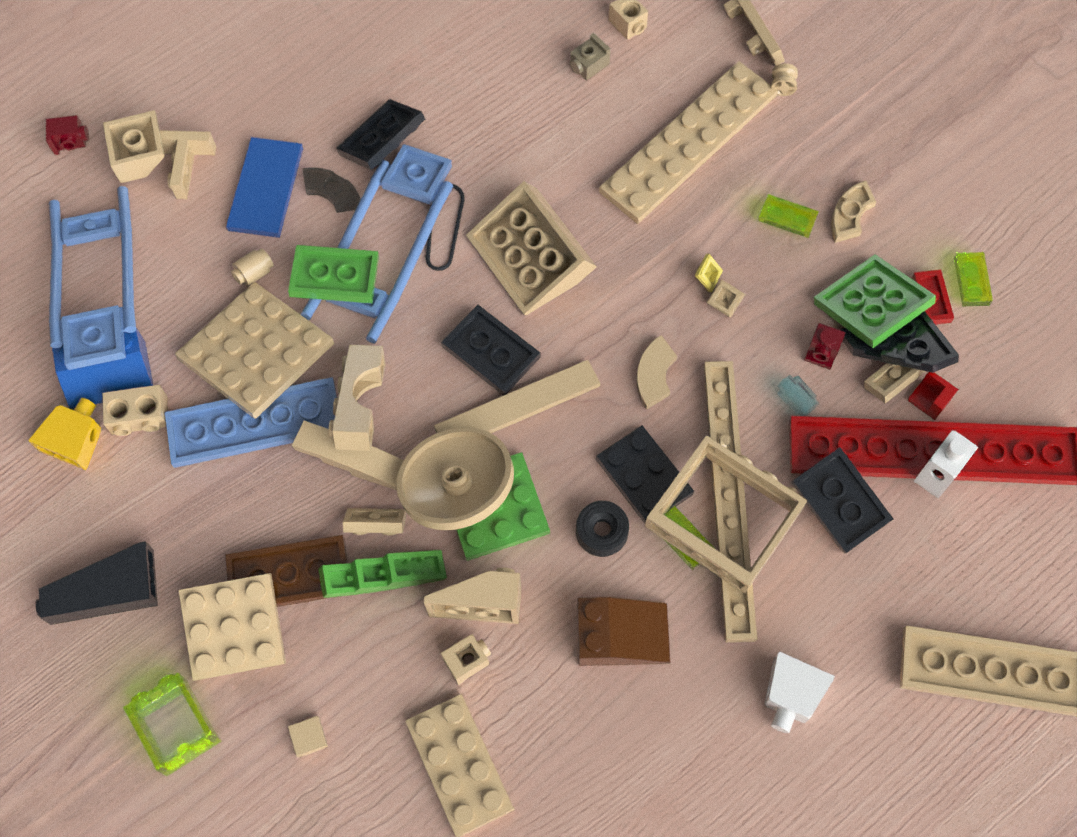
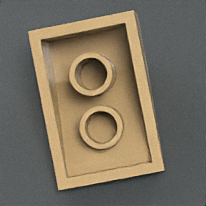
[424,568,522,624]

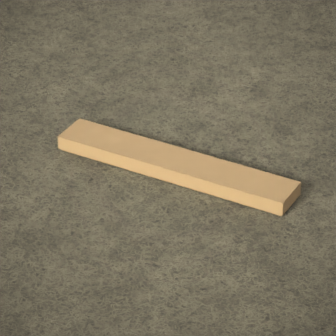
[434,360,600,433]

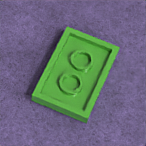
[288,245,379,303]

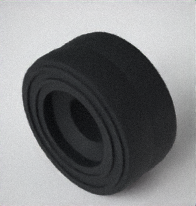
[576,501,629,557]

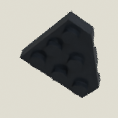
[841,311,959,373]

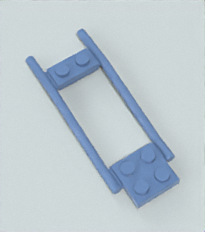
[301,144,453,344]
[49,186,136,370]

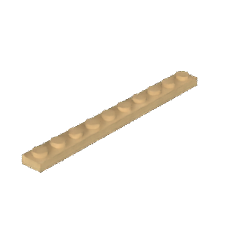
[704,361,757,643]

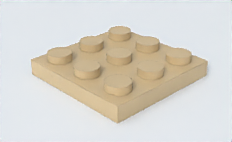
[179,573,286,681]

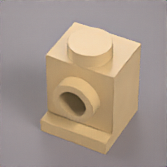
[441,634,491,685]

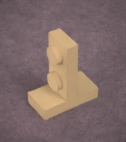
[160,130,216,199]

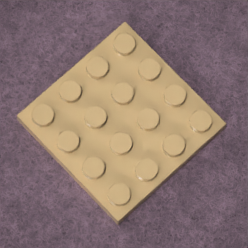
[175,282,334,419]

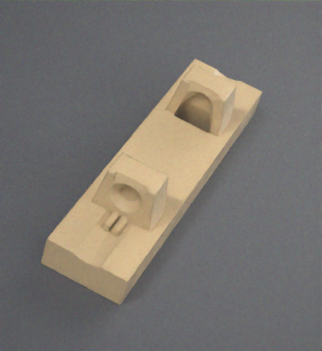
[724,0,785,66]

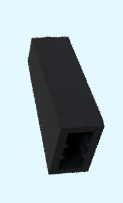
[35,541,158,625]

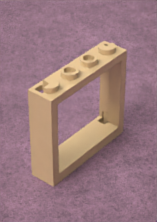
[645,435,807,594]

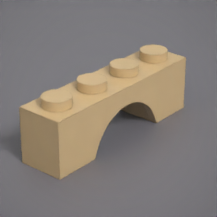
[329,345,385,451]

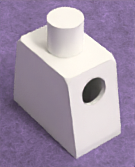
[914,430,978,499]
[765,652,835,733]

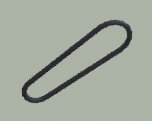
[426,184,465,271]

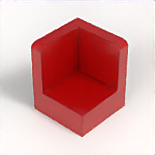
[908,372,959,420]

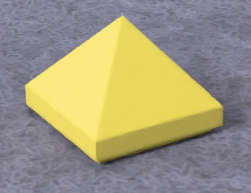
[695,254,723,292]

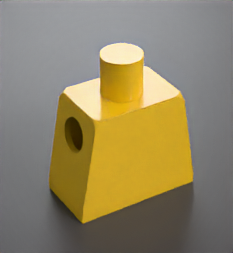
[29,398,101,470]

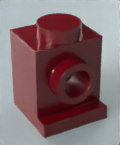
[46,115,89,155]
[804,323,846,370]

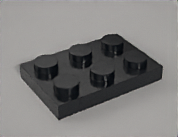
[336,99,426,170]
[441,305,541,396]
[596,425,694,524]
[791,447,893,554]

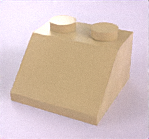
[103,110,165,183]

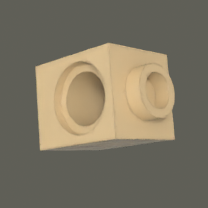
[609,0,648,40]

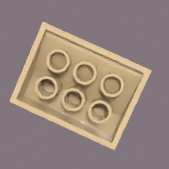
[466,181,597,315]

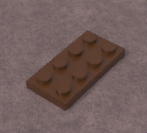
[225,535,348,607]

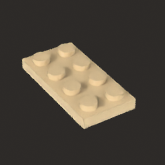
[405,694,514,837]

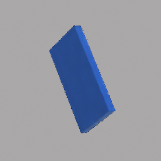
[226,137,303,238]

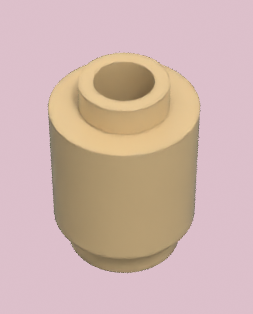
[231,248,274,286]

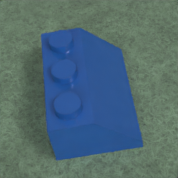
[52,328,154,410]

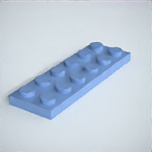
[165,377,337,468]

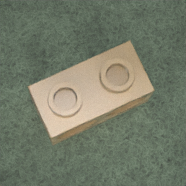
[103,385,168,436]

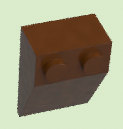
[577,597,671,666]

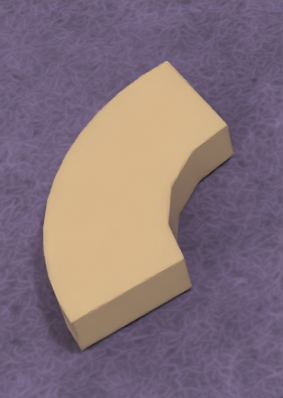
[831,180,876,243]
[637,335,677,410]

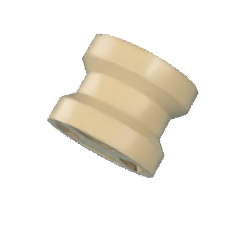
[771,63,798,96]

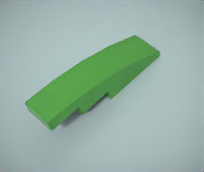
[319,550,447,598]

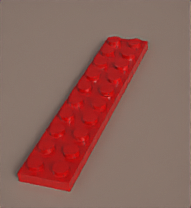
[789,416,1077,485]

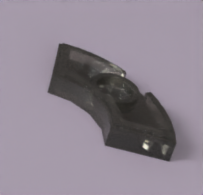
[302,168,360,213]

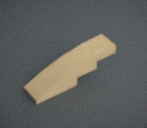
[292,421,404,490]

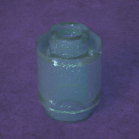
[777,375,819,416]

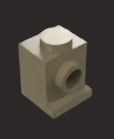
[570,33,610,80]

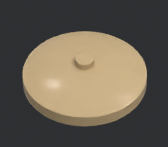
[396,427,514,530]

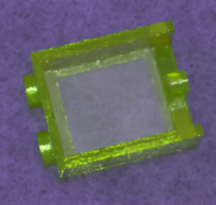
[123,673,222,776]

